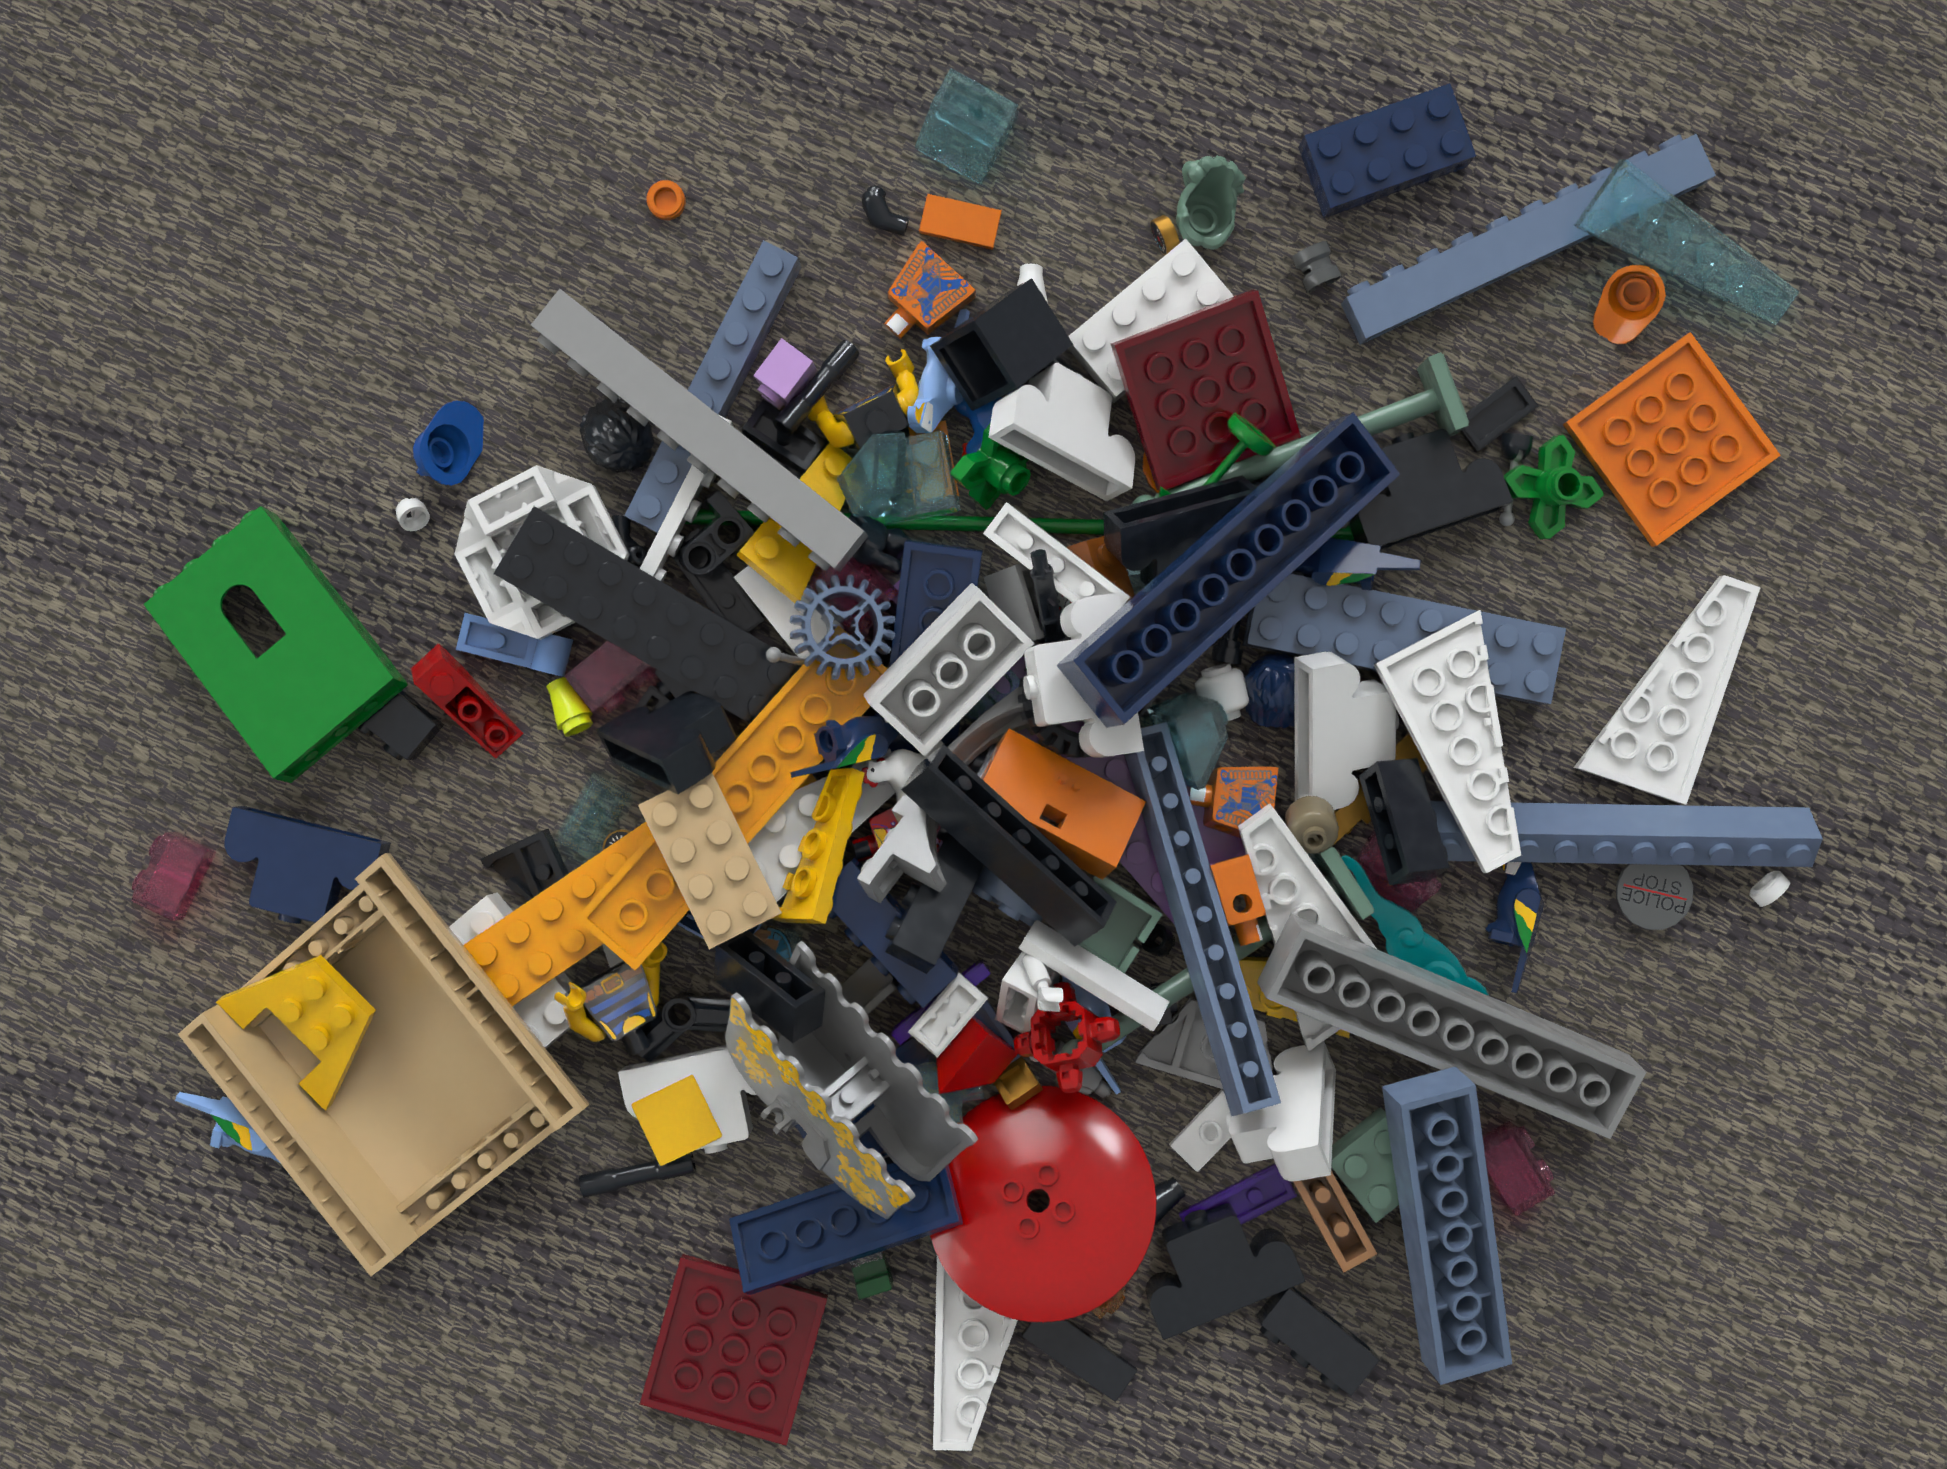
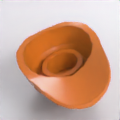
[1593,265,1666,344]

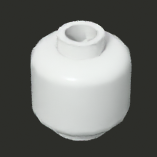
[1195,663,1249,722]

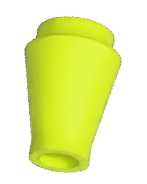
[546,677,593,737]

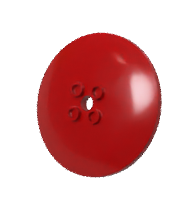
[930,1086,1157,1323]

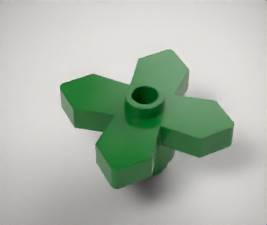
[950,423,1031,510]
[1504,435,1604,540]

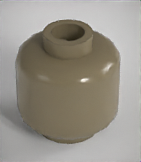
[1285,796,1339,854]

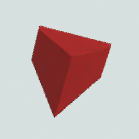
[936,1016,1017,1094]

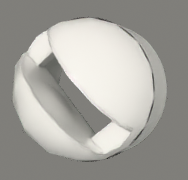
[396,498,430,531]

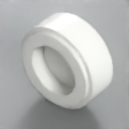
[1750,871,1790,907]

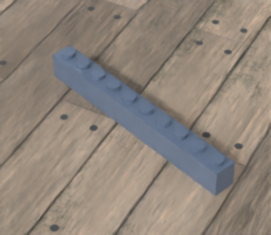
[1341,134,1716,345]
[1124,722,1281,1116]
[1430,801,1823,867]

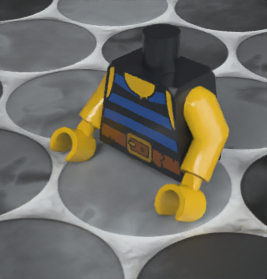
[808,349,919,450]
[554,942,667,1056]

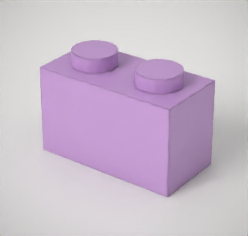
[753,338,817,410]

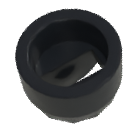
[1141,924,1175,957]

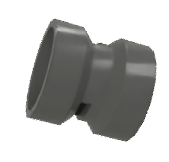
[1292,241,1342,293]

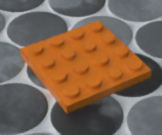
[1563,332,1781,547]

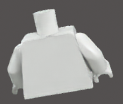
[995,951,1063,1062]

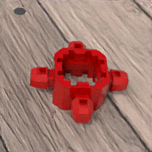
[1014,982,1120,1093]

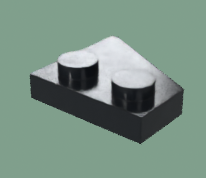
[480,828,569,902]

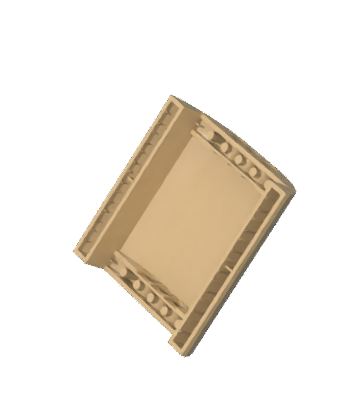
[178,853,589,1276]

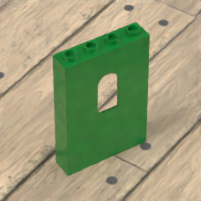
[143,506,409,783]

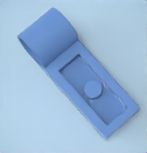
[456,613,573,677]

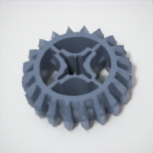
[789,575,895,681]

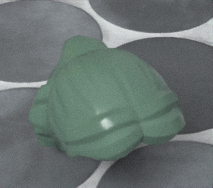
[1176,155,1246,250]

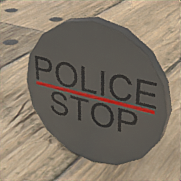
[1616,864,1693,930]

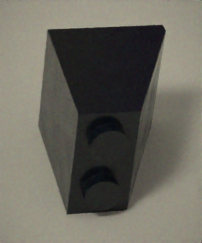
[930,278,1073,411]

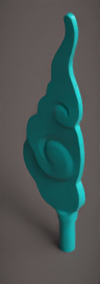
[1341,855,1489,996]

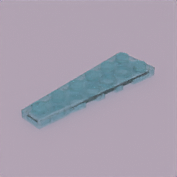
[1574,159,1799,325]

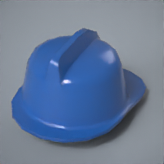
[413,401,484,486]

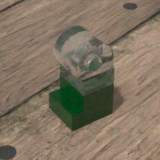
[850,1251,894,1300]

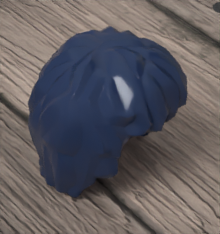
[1245,653,1295,728]

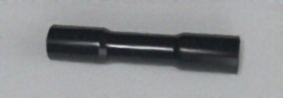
[773,340,859,437]
[579,1152,696,1198]

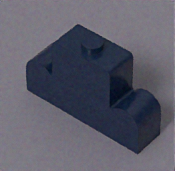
[224,806,391,924]

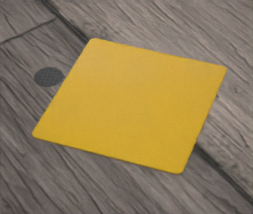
[631,1075,722,1166]

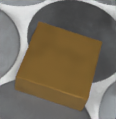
[994,1056,1043,1110]

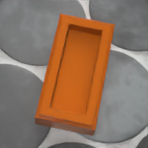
[919,194,1002,250]

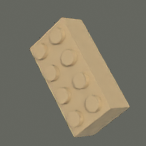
[638,773,782,949]

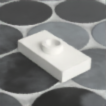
[908,973,988,1058]
[1169,1089,1231,1172]

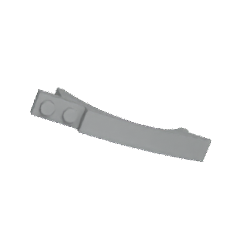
[857,687,1030,903]

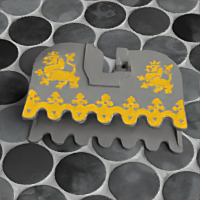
[725,941,978,1219]

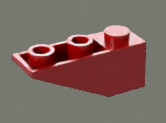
[411,643,524,759]

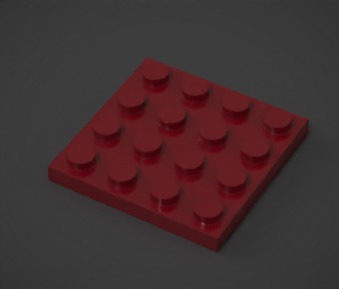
[1111,289,1301,491]
[639,1254,828,1446]

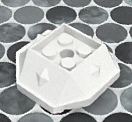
[455,465,629,640]

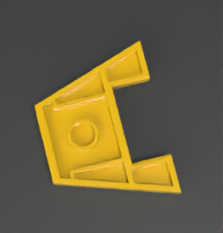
[216,955,376,1111]

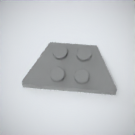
[1134,998,1273,1089]

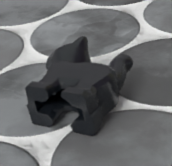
[849,505,913,574]

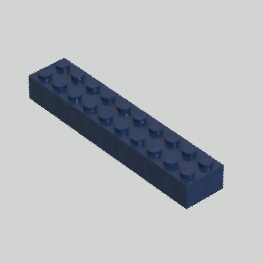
[1057,412,1400,728]

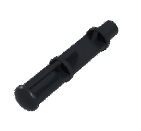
[1030,549,1065,643]

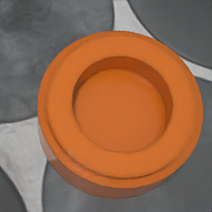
[647,180,686,220]

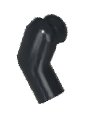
[862,185,909,236]
[612,515,647,567]

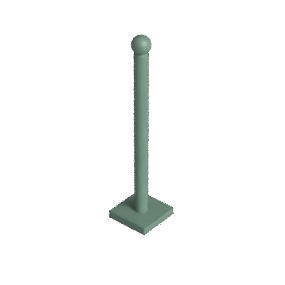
[1132,352,1469,504]
[1061,846,1375,1070]

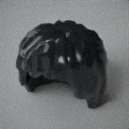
[579,397,654,473]

